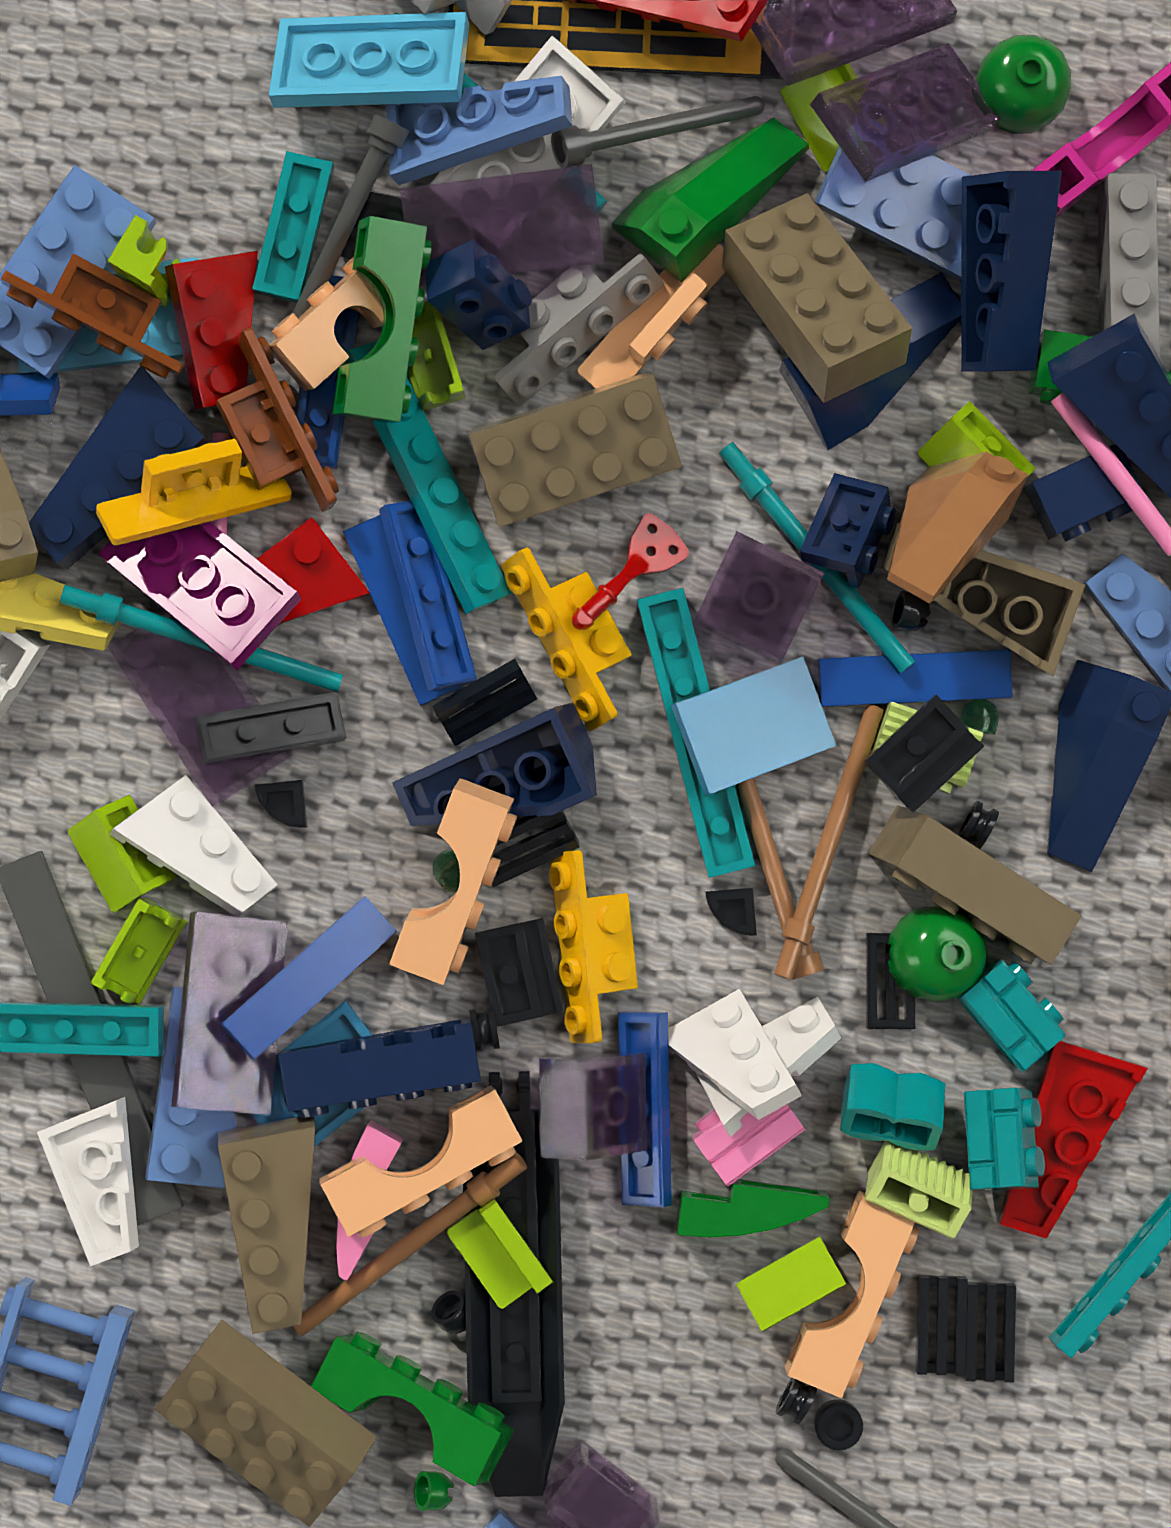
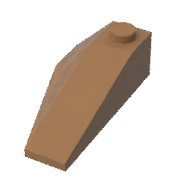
[887,452,1028,604]

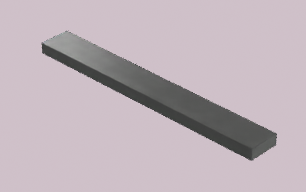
[0,851,184,1226]

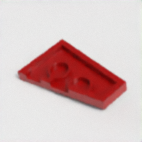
[165,251,258,409]
[256,517,370,625]

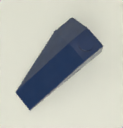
[779,272,961,451]
[1047,660,1171,872]
[392,702,597,826]

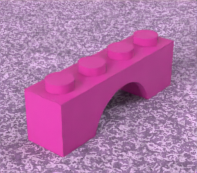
[1032,62,1171,218]

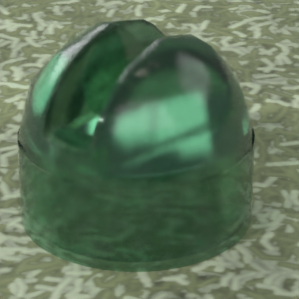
[960,699,999,735]
[432,849,460,892]

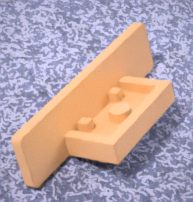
[578,244,726,389]

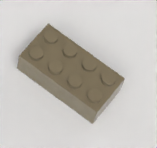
[722,193,912,403]
[467,372,682,527]
[154,1319,377,1527]

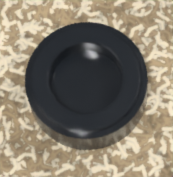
[814,1399,863,1451]

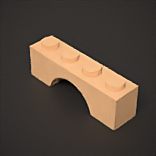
[389,778,517,985]
[319,1085,523,1238]
[784,1190,919,1399]

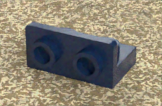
[800,473,896,589]

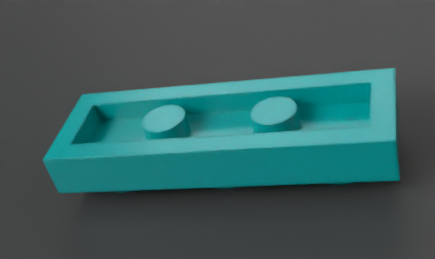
[252,151,334,303]

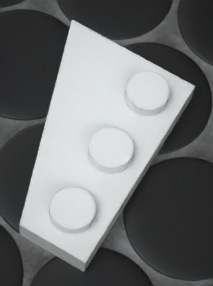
[109,775,277,918]
[668,989,802,1120]
[696,997,841,1137]
[37,1097,139,1267]

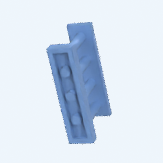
[0,1277,136,1506]

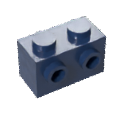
[425,239,532,350]
[1024,444,1142,542]

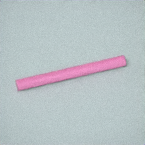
[1051,393,1171,556]

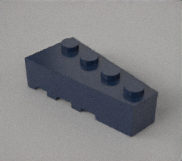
[961,171,1062,372]
[1047,314,1171,498]
[29,366,209,569]
[278,1018,481,1118]

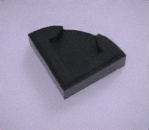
[254,780,308,828]
[705,888,757,936]

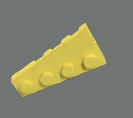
[0,573,121,651]

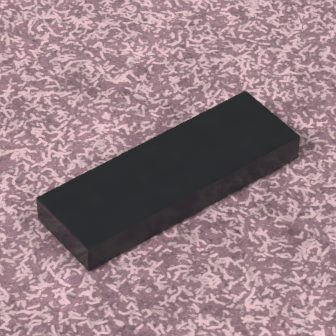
[194,692,347,766]

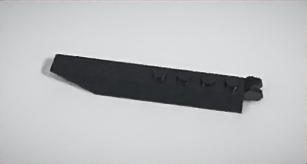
[463,1071,565,1497]

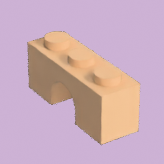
[269,257,384,391]

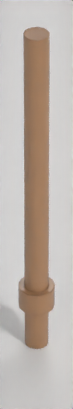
[774,704,884,980]
[293,1153,527,1336]

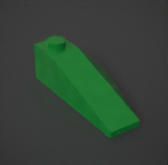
[611,117,809,283]

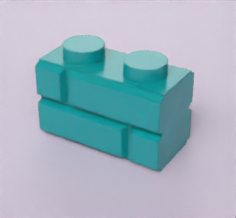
[956,959,1066,1072]
[964,1087,1045,1191]

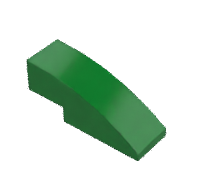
[676,1179,830,1238]

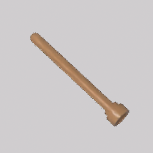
[736,778,825,981]

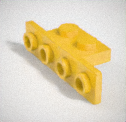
[96,438,292,545]
[501,547,632,731]
[549,850,638,1044]

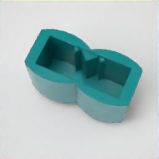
[840,1063,946,1151]

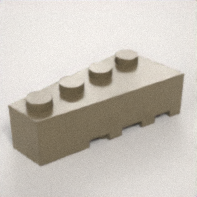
[218,1116,315,1334]

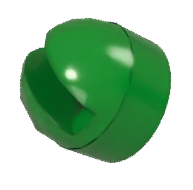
[414,1471,454,1511]

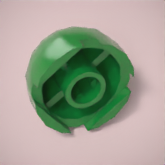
[975,35,1071,134]
[888,906,987,1002]

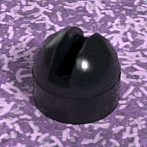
[892,591,931,631]
[431,1290,466,1334]

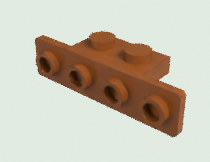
[1,253,184,379]
[216,327,339,512]

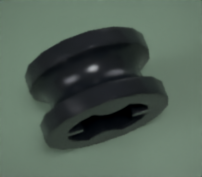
[958,801,999,849]
[469,1006,500,1052]
[775,1378,817,1425]

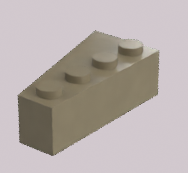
[881,523,1086,676]
[868,805,1082,965]

